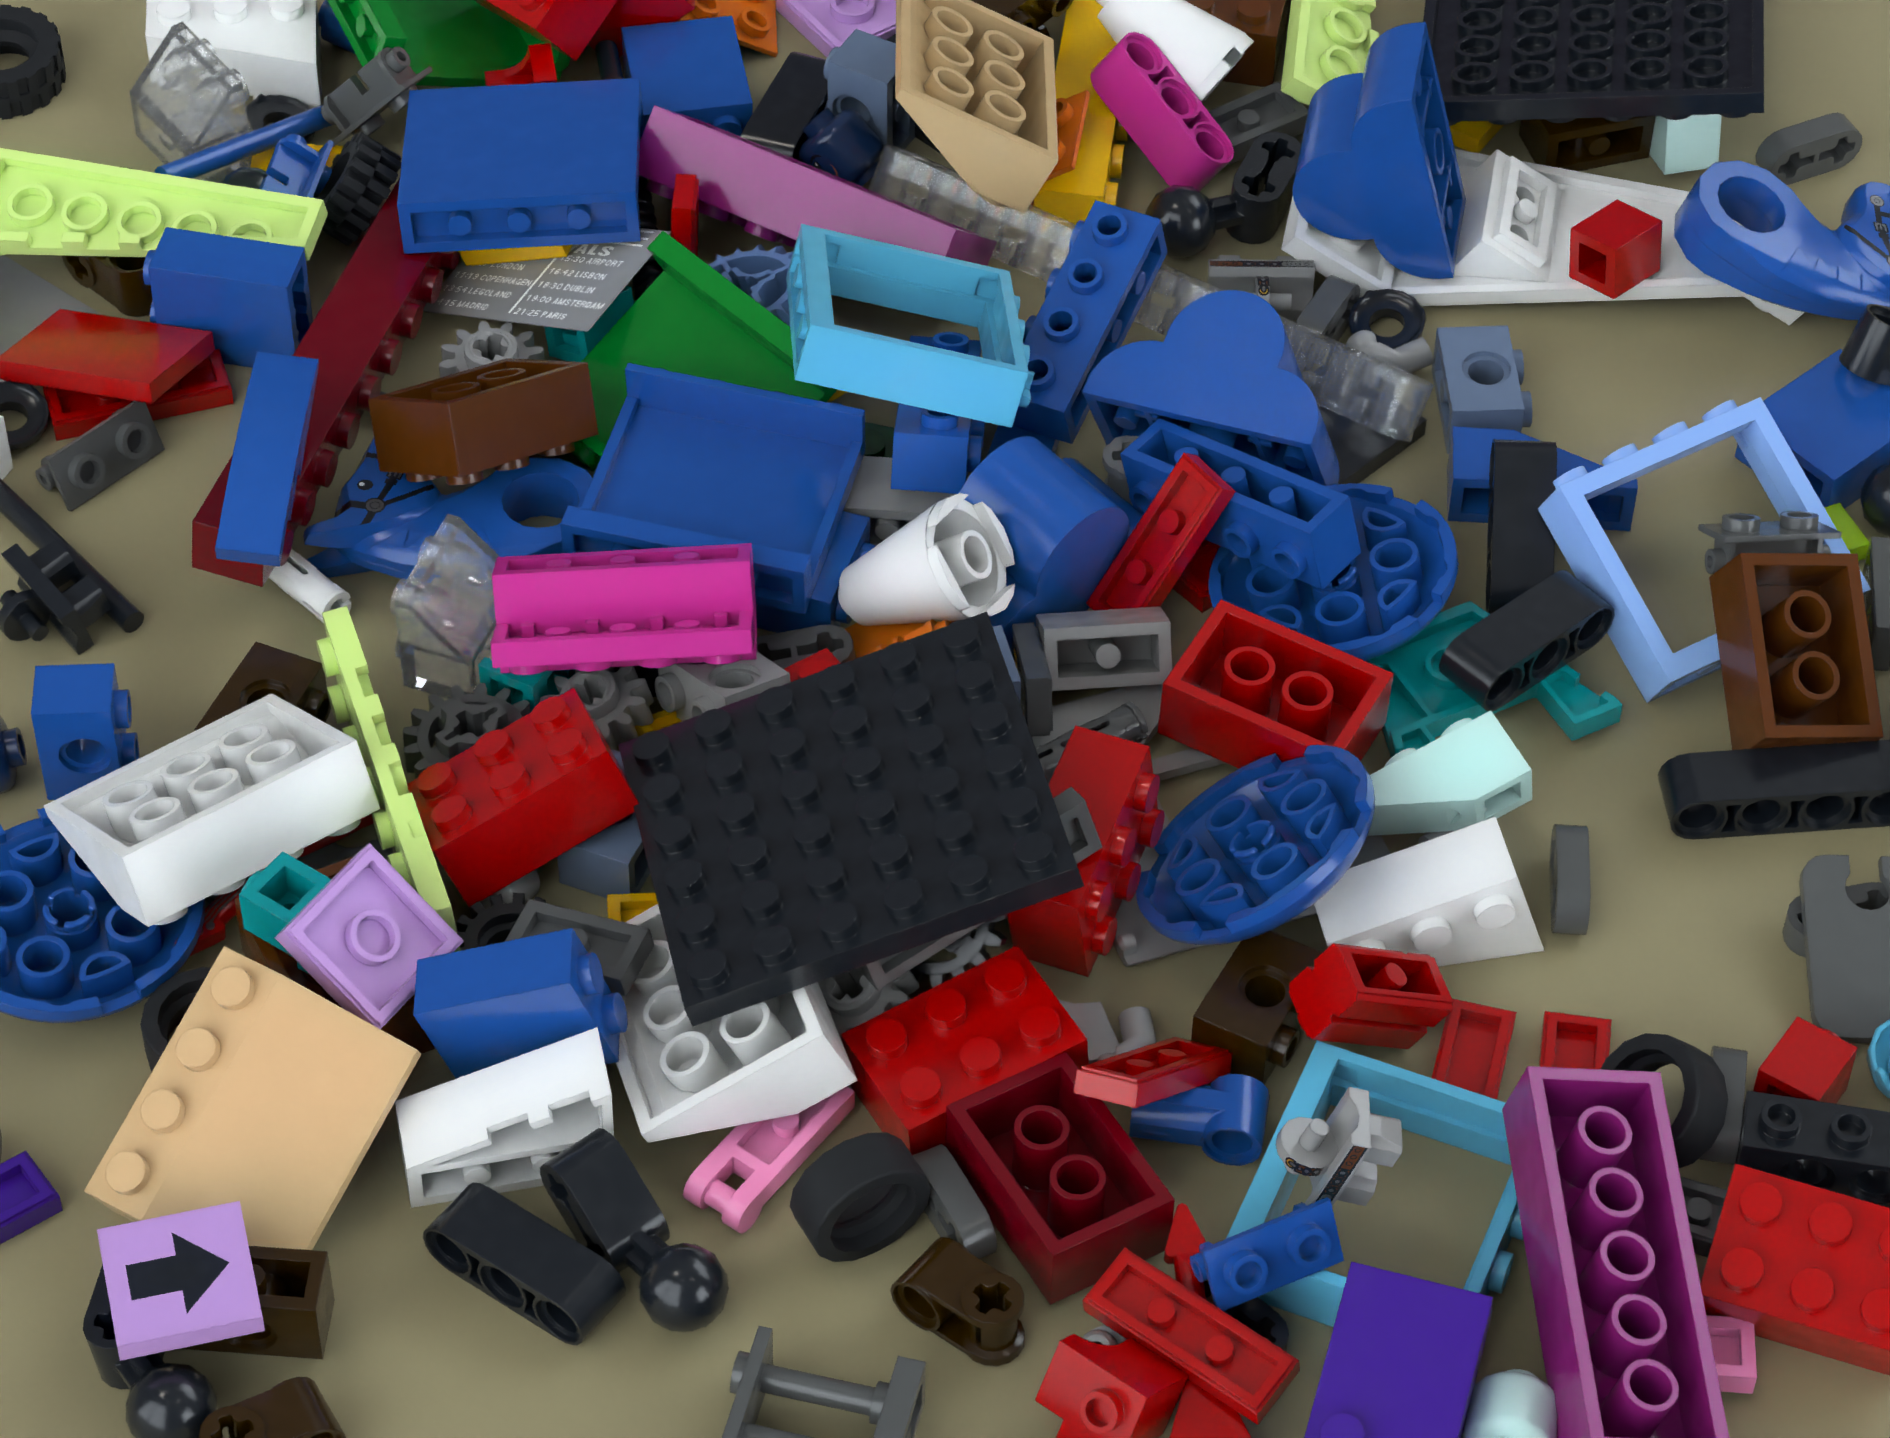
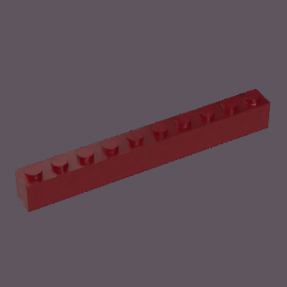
[192,178,460,587]

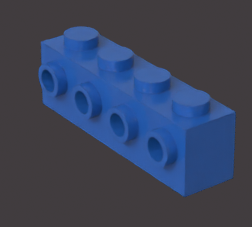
[1012,200,1168,444]
[891,332,986,494]
[1120,418,1361,590]

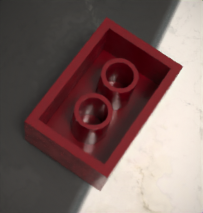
[945,1052,1175,1305]

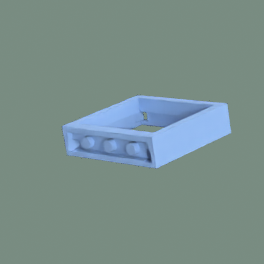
[1538,397,1871,703]

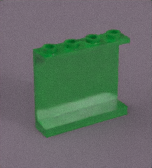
[327,0,571,87]
[570,231,837,472]

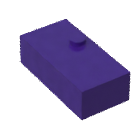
[1304,1261,1493,1438]

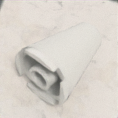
[1095,0,1254,102]
[838,493,1015,626]

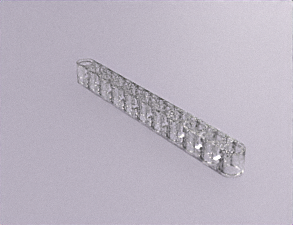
[868,144,1434,442]

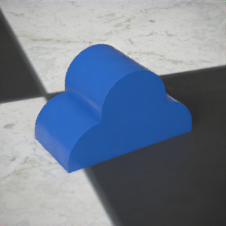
[1293,22,1466,279]
[1082,290,1339,486]
[960,436,1143,656]

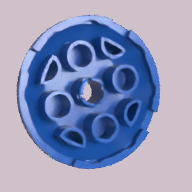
[1208,483,1459,661]
[1136,745,1375,946]
[0,808,205,1023]

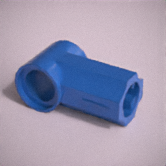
[1129,1074,1270,1166]

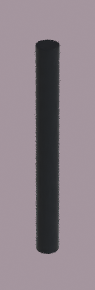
[0,478,144,633]

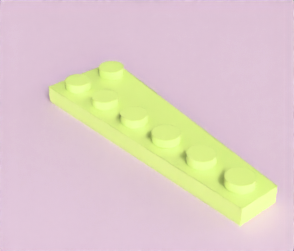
[1281,0,1379,106]
[0,148,328,261]
[316,606,461,952]

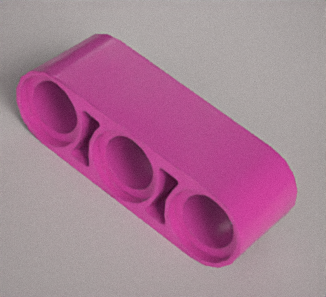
[1090,32,1234,191]

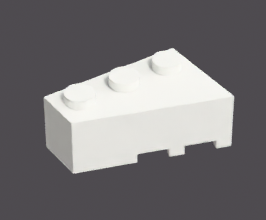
[145,0,322,109]
[1314,816,1544,967]
[395,1027,614,1208]

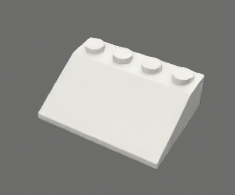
[44,693,380,927]
[616,904,858,1143]

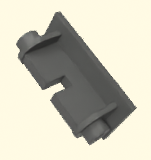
[321,46,433,147]
[35,401,165,511]
[1698,511,1841,574]

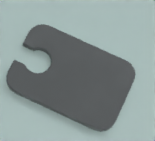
[1799,855,1890,1043]

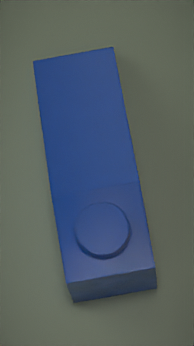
[1447,426,1638,531]

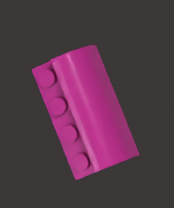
[491,543,757,675]

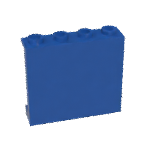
[397,78,645,254]
[560,363,865,614]

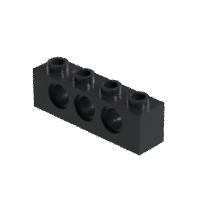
[1733,1091,1890,1208]

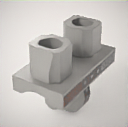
[1207,255,1315,320]
[1275,1087,1403,1206]

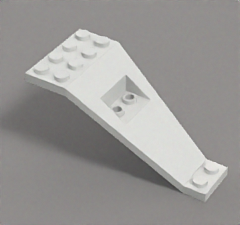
[1281,149,1804,326]

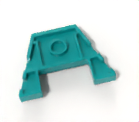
[1366,601,1623,757]

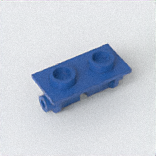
[259,134,334,198]
[1190,1197,1344,1311]

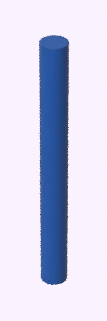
[154,104,332,179]

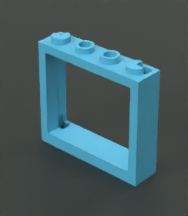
[786,224,1035,428]
[1226,1040,1524,1327]

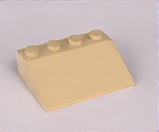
[895,0,1058,214]
[84,946,421,1250]

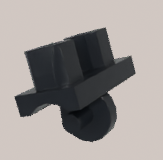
[0,539,112,655]

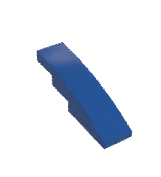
[215,351,319,567]

